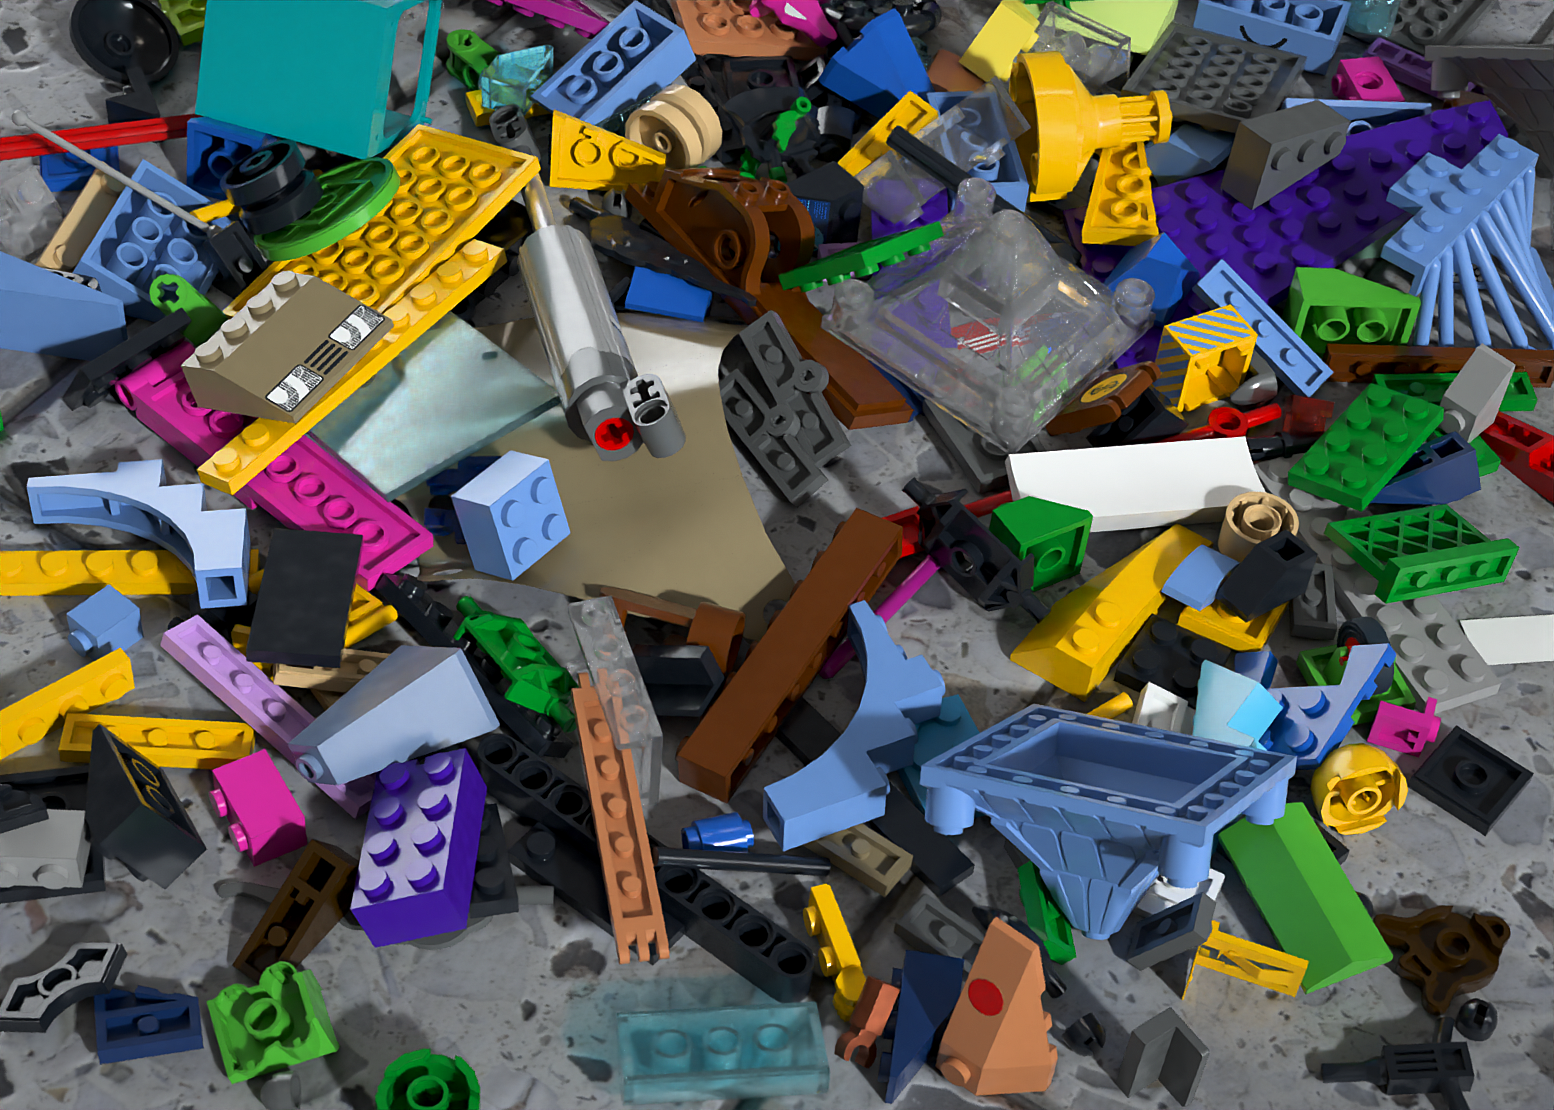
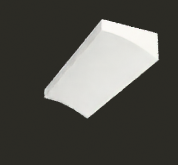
[1005,436,1266,532]

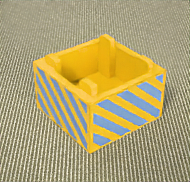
[1151,304,1258,413]

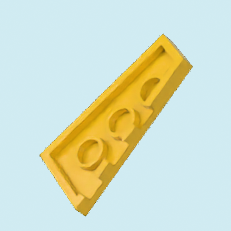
[1082,141,1159,246]

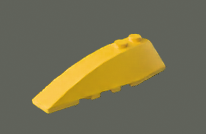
[1009,523,1213,702]

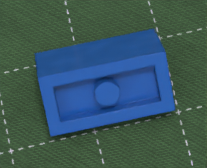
[625,266,713,322]

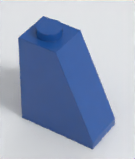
[818,8,935,119]

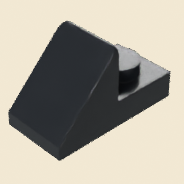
[105,67,163,143]
[202,220,268,299]

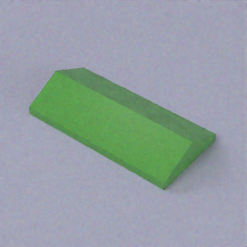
[1218,802,1393,995]

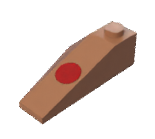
[936,917,1058,1096]

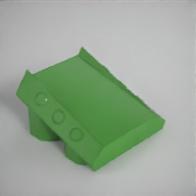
[207,961,340,1084]

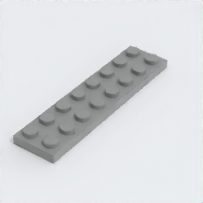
[1254,453,1501,714]

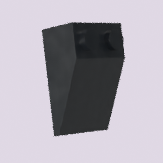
[85,724,207,889]

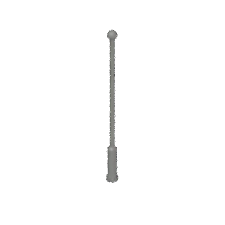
[12,110,271,265]

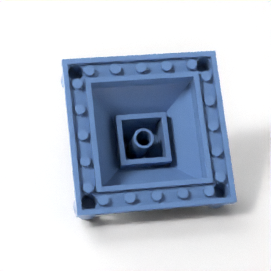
[920,704,1297,940]

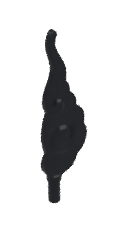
[569,197,757,307]

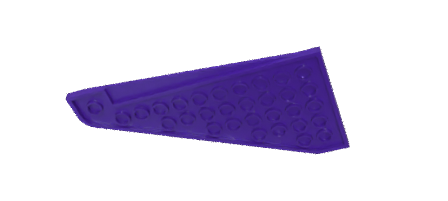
[1063,100,1508,370]

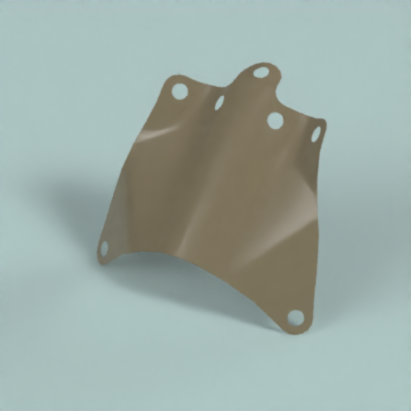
[352,312,795,641]

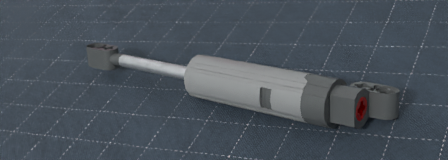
[489,104,686,461]

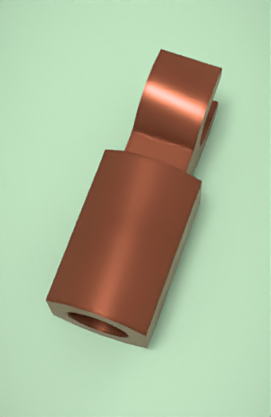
[834,975,900,1069]

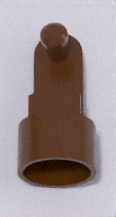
[598,587,746,678]

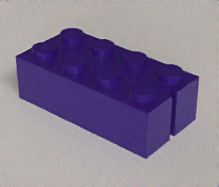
[351,748,487,948]

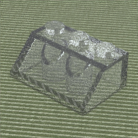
[1021,1,1131,98]

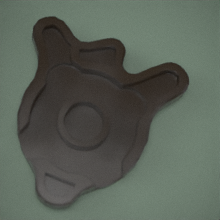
[1373,905,1511,1016]

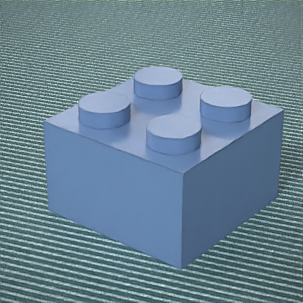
[451,450,570,581]

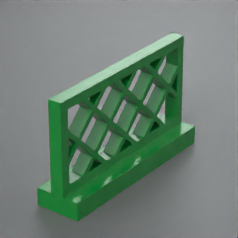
[1324,504,1520,604]

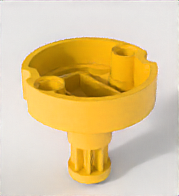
[1008,51,1172,202]

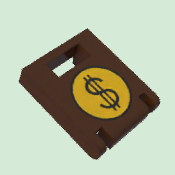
[1041,361,1161,436]

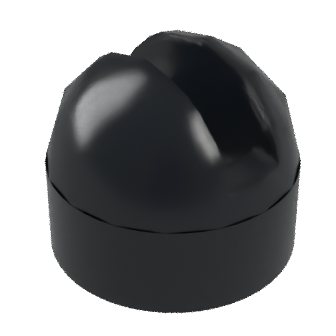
[1455,998,1498,1042]
[1061,1012,1106,1057]

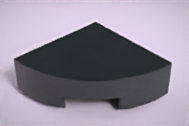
[0,784,49,834]

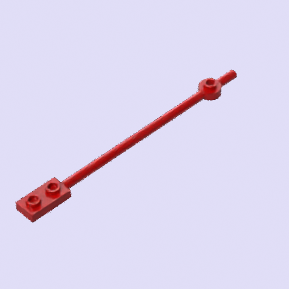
[882,403,1282,558]

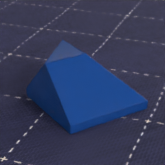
[1093,232,1199,328]

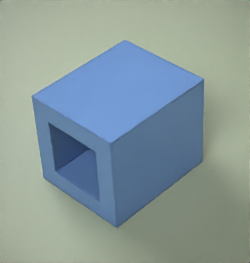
[66,584,144,661]

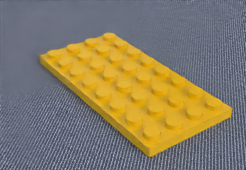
[222,124,541,320]

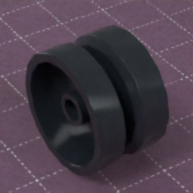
[220,139,324,235]

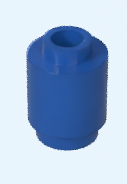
[681,812,754,853]

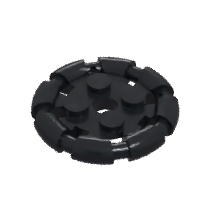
[818,0,942,39]

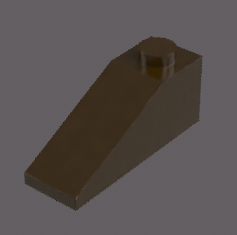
[232,839,360,985]

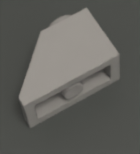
[1438,343,1516,443]

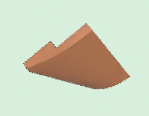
[926,49,989,92]

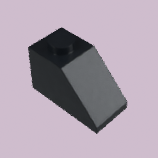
[1086,386,1189,448]

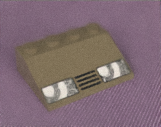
[181,271,394,424]

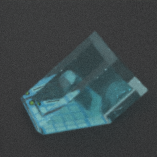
[478,44,553,116]

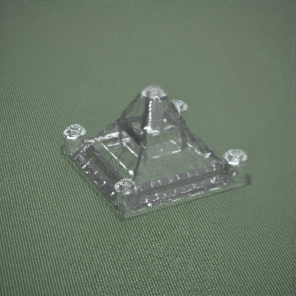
[821,178,1157,454]

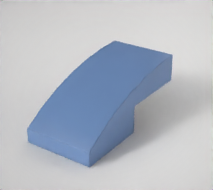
[1161,544,1240,611]

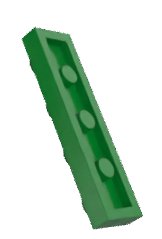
[1372,372,1538,412]

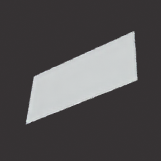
[1460,614,1554,665]

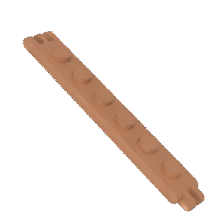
[571,670,669,965]

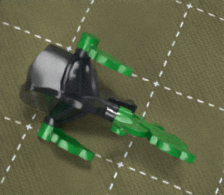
[722,87,821,184]

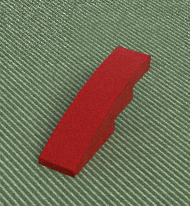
[1479,411,1554,503]

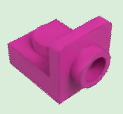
[1367,697,1441,758]

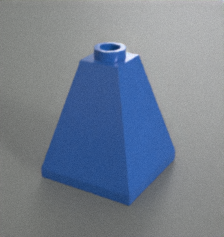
[186,117,277,201]

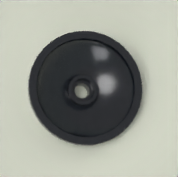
[69,0,179,85]

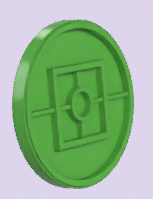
[254,157,401,261]

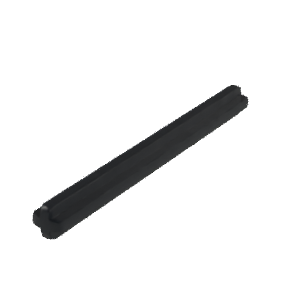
[886,126,1082,266]

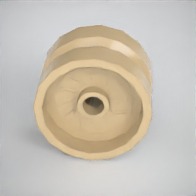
[625,84,722,169]

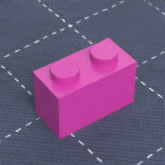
[209,749,307,867]

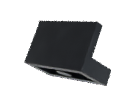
[625,644,726,717]

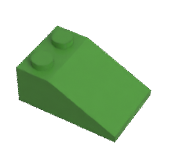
[1281,267,1421,358]

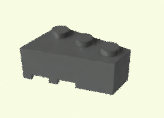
[1220,100,1351,210]

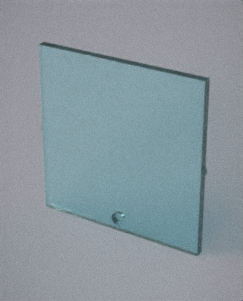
[306,311,561,502]

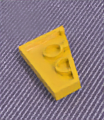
[550,109,666,191]

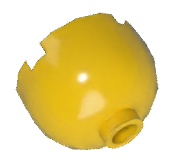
[1310,743,1408,835]

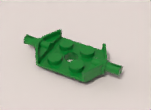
[453,596,579,733]

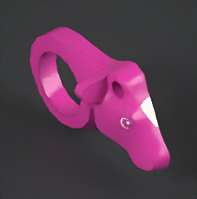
[749,0,837,48]

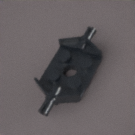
[902,477,1051,624]

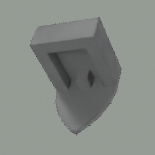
[1229,350,1277,406]

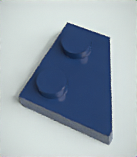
[94,985,204,1065]

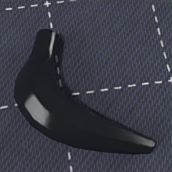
[972,905,1067,999]

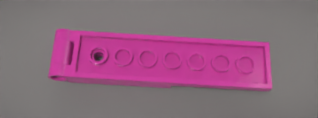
[115,341,434,592]

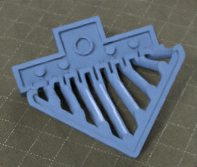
[1380,134,1554,350]

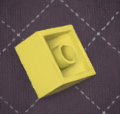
[959,0,1040,84]

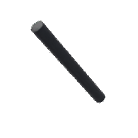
[651,847,831,876]

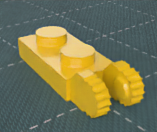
[803,883,866,1024]

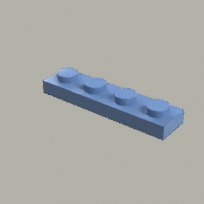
[1192,259,1333,402]

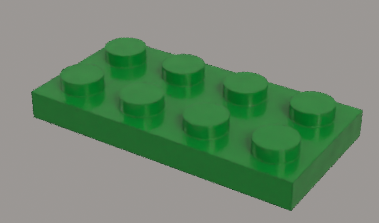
[1288,383,1444,512]

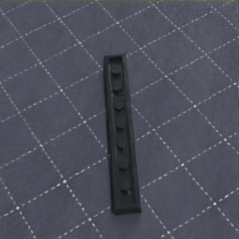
[723,639,975,898]

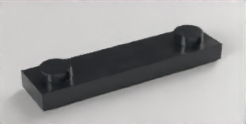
[508,822,685,966]

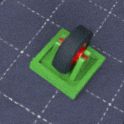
[1296,616,1416,725]

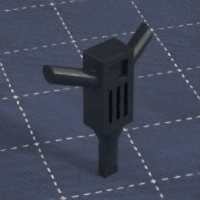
[1321,1016,1475,1110]

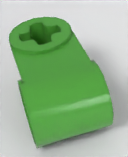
[446,29,503,91]
[149,274,228,347]

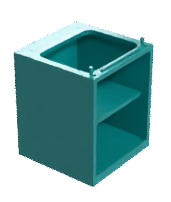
[195,0,442,159]

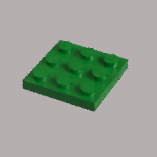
[778,221,944,293]

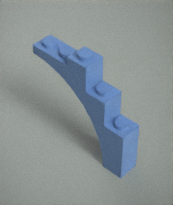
[27,459,251,609]
[763,600,945,851]

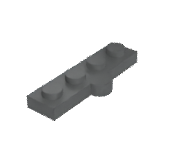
[739,310,851,468]
[719,368,828,508]

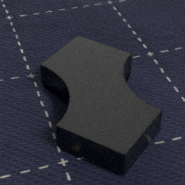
[0,942,128,1033]

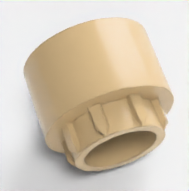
[1218,492,1299,565]

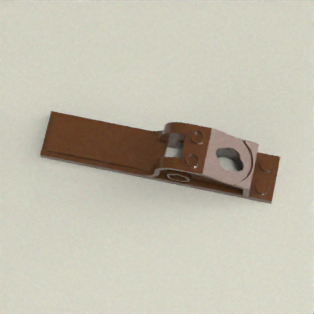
[624,167,914,430]

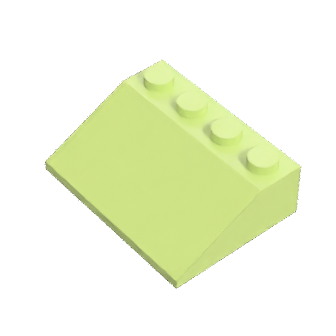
[1019,0,1179,56]

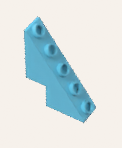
[1192,660,1283,857]

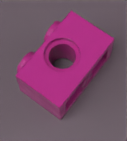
[1331,56,1405,102]

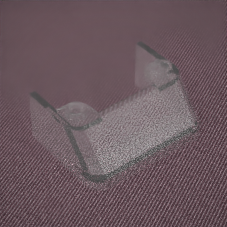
[854,76,1031,226]

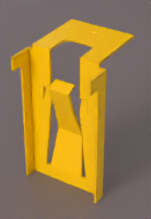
[1181,920,1309,1000]

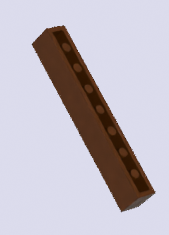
[675,508,903,804]

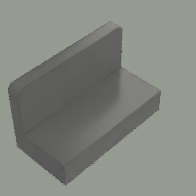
[1115,1007,1210,1107]

